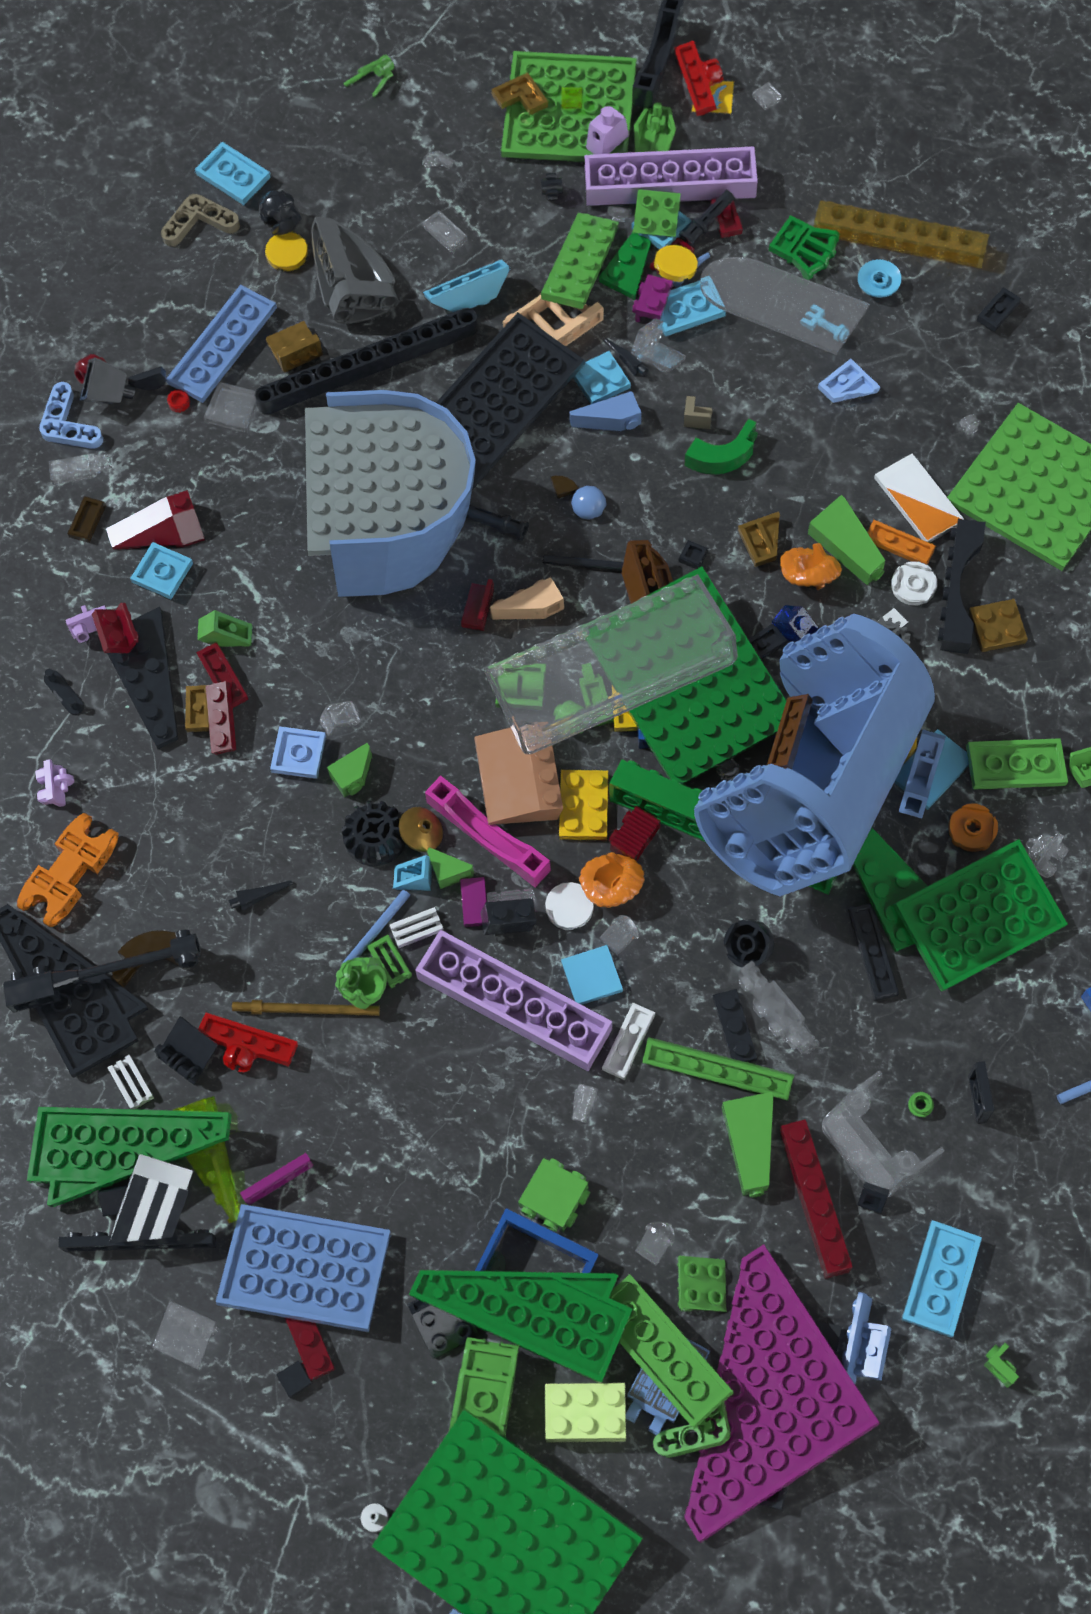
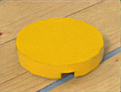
[265,232,308,271]
[654,245,698,282]

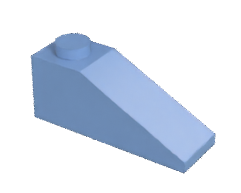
[570,391,641,431]

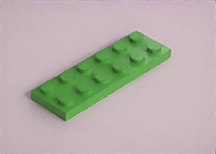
[541,212,619,309]
[609,1274,733,1429]

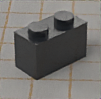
[481,898,537,935]

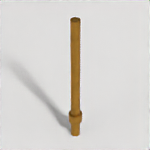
[232,1000,380,1016]

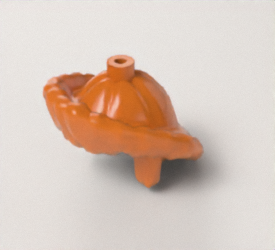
[780,543,842,590]
[579,852,645,907]

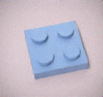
[270,726,326,779]

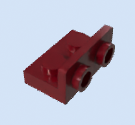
[91,603,138,653]

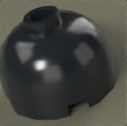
[724,919,775,969]

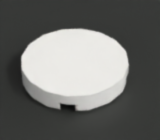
[891,561,937,605]
[545,882,594,930]

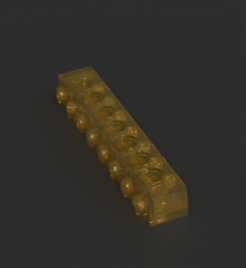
[814,200,989,268]

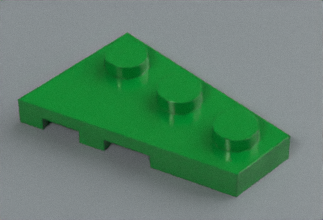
[599,232,651,300]

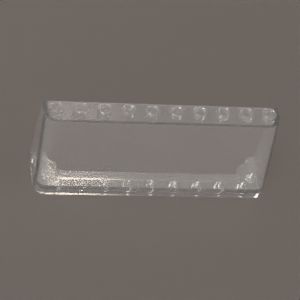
[484,574,738,754]

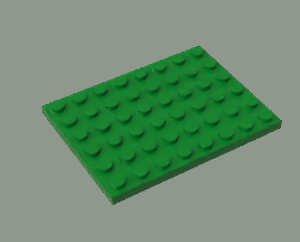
[581,566,786,785]
[372,1408,643,1614]

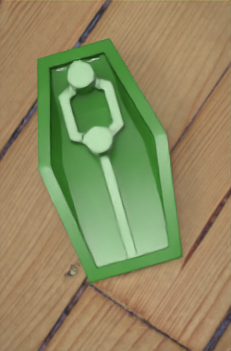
[634,103,676,152]

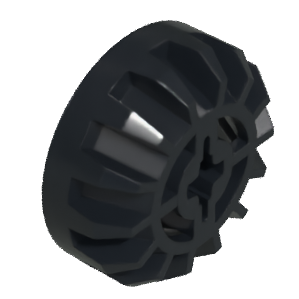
[342,801,406,866]

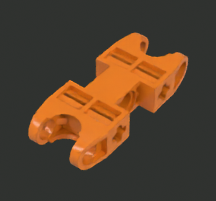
[17,813,119,927]

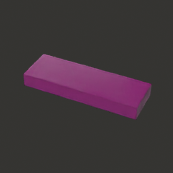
[240,1153,314,1206]

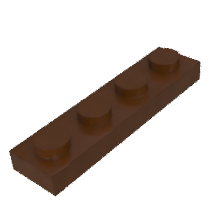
[767,694,813,770]

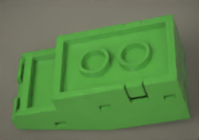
[449,1337,519,1437]

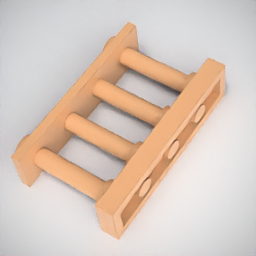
[503,295,603,346]

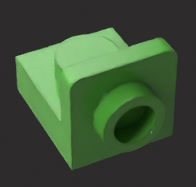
[984,1343,1019,1388]

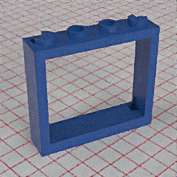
[475,1208,599,1273]

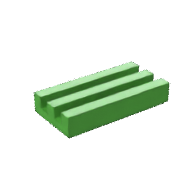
[367,935,412,989]

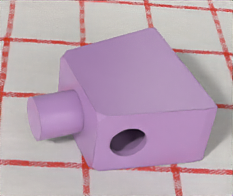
[586,106,629,155]

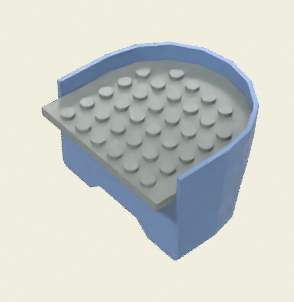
[305,390,476,597]

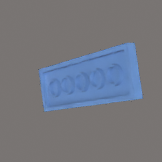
[166,285,277,403]

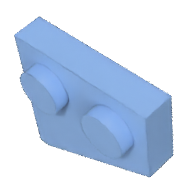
[818,359,880,403]

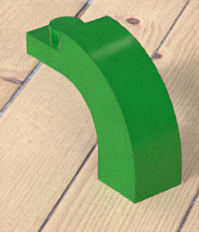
[684,419,758,474]

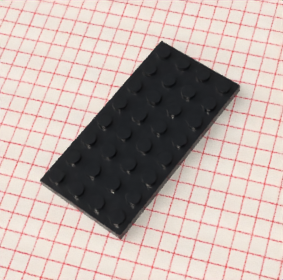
[436,312,585,490]

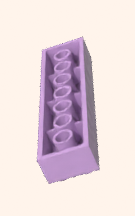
[585,147,757,206]
[415,930,612,1071]

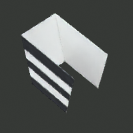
[110,1154,193,1243]

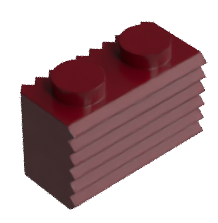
[609,806,661,861]

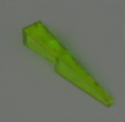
[171,1096,240,1224]

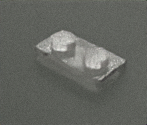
[423,210,467,253]

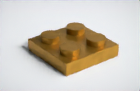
[969,599,1028,652]

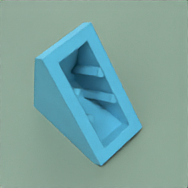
[393,855,432,891]

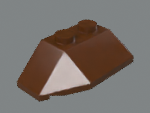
[622,540,673,604]

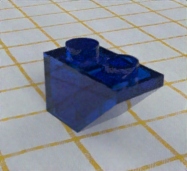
[772,605,819,643]

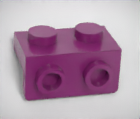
[632,275,673,322]

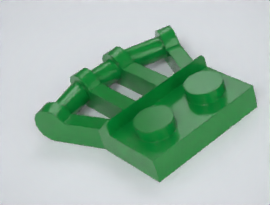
[768,215,840,281]

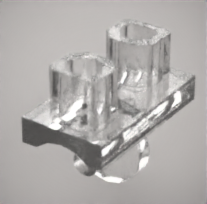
[1026,832,1069,878]

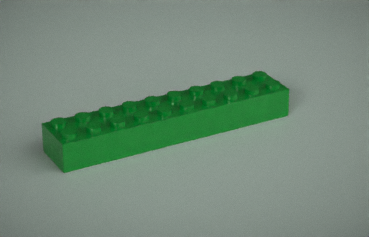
[609,759,837,895]

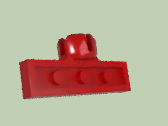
[674,41,723,116]
[198,1013,298,1073]

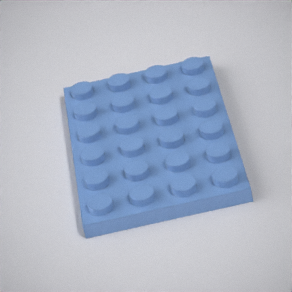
[216,1204,391,1332]

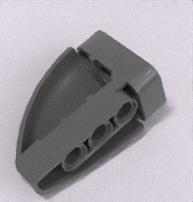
[312,217,399,324]

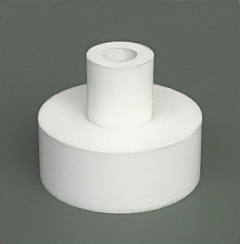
[361,1504,389,1532]

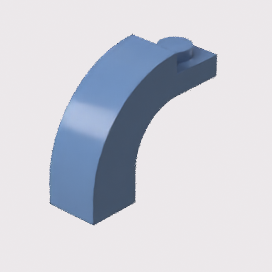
[899,730,946,819]

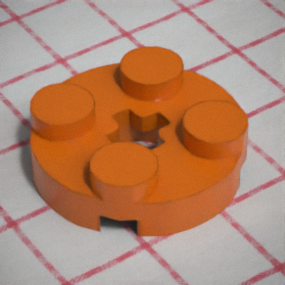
[948,804,998,852]

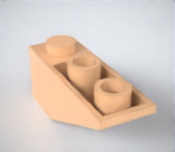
[490,577,564,620]

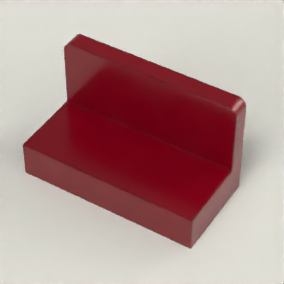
[461,579,494,631]

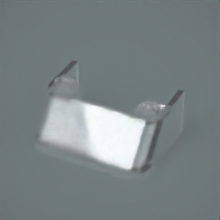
[822,1070,945,1199]

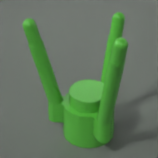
[344,55,394,97]

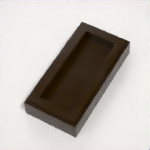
[67,496,106,543]

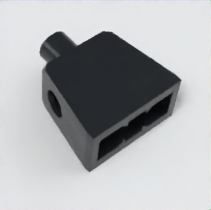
[80,358,135,405]

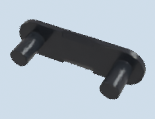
[44,669,84,715]

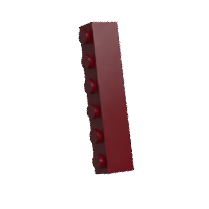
[779,1119,852,1279]

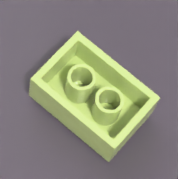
[545,1383,626,1442]

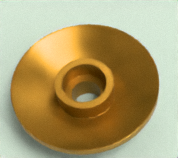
[399,807,443,852]

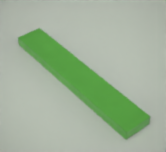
[642,1037,794,1100]

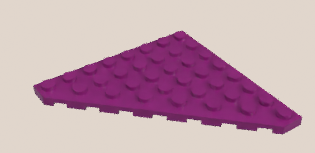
[684,1244,880,1543]

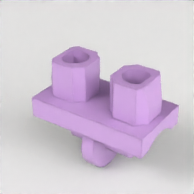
[66,605,106,643]
[36,759,74,807]

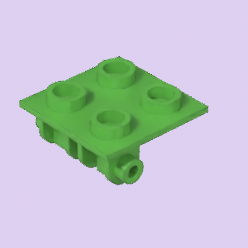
[633,189,681,237]
[677,1256,726,1312]

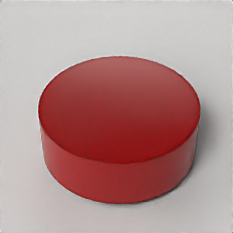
[167,390,190,412]

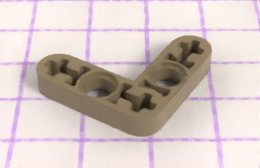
[161,194,240,246]

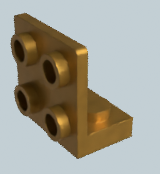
[266,321,323,372]

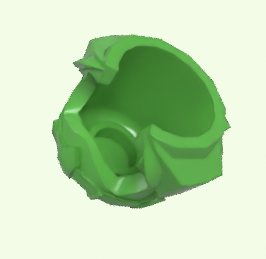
[335,957,387,1009]

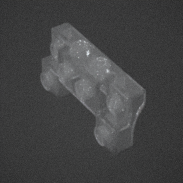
[738,961,820,1054]

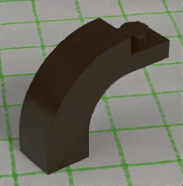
[111,930,184,988]

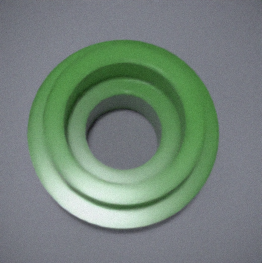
[908,1092,934,1118]

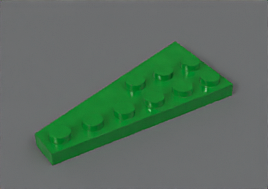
[853,827,928,952]

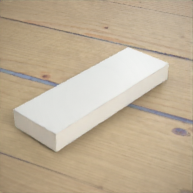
[602,1003,655,1080]

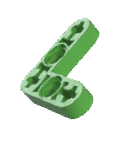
[653,1402,730,1458]

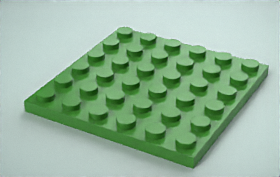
[501,51,636,162]
[947,403,1091,571]

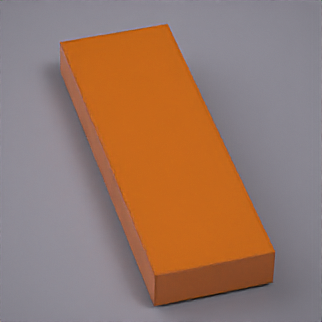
[867,520,936,565]

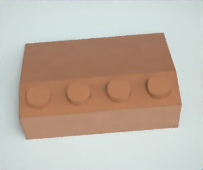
[474,722,563,825]

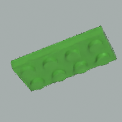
[966,738,1068,789]

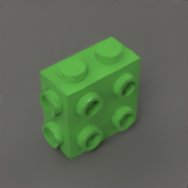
[518,1158,590,1232]

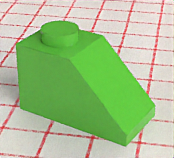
[197,610,252,647]
[327,743,372,798]

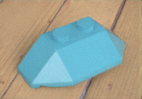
[423,260,510,312]

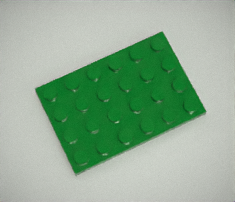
[893,839,1068,992]

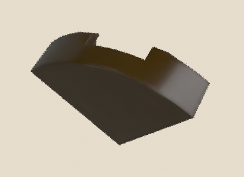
[551,476,579,499]

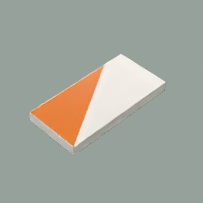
[875,454,964,543]

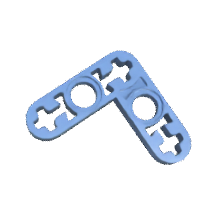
[39,382,103,449]

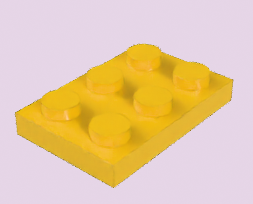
[559,770,608,840]

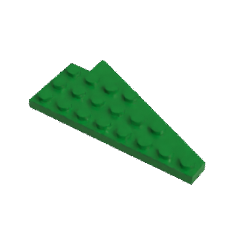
[27,1107,232,1207]
[409,1270,632,1383]

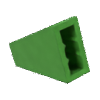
[808,495,885,585]
[722,1092,773,1198]

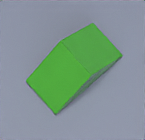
[427,847,474,889]

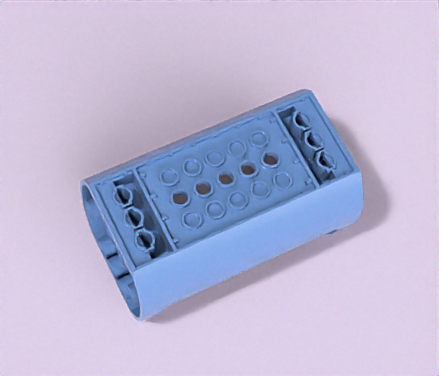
[694,614,935,896]

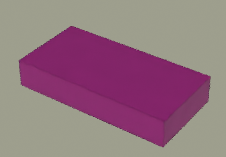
[460,877,486,927]

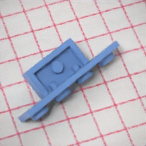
[842,1292,892,1384]

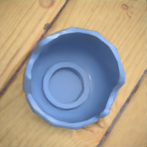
[571,486,607,520]

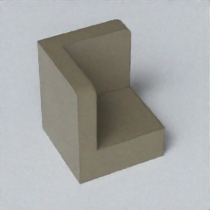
[684,396,712,429]

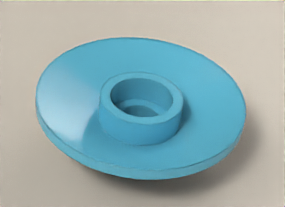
[858,260,901,297]

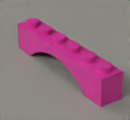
[425,775,551,888]

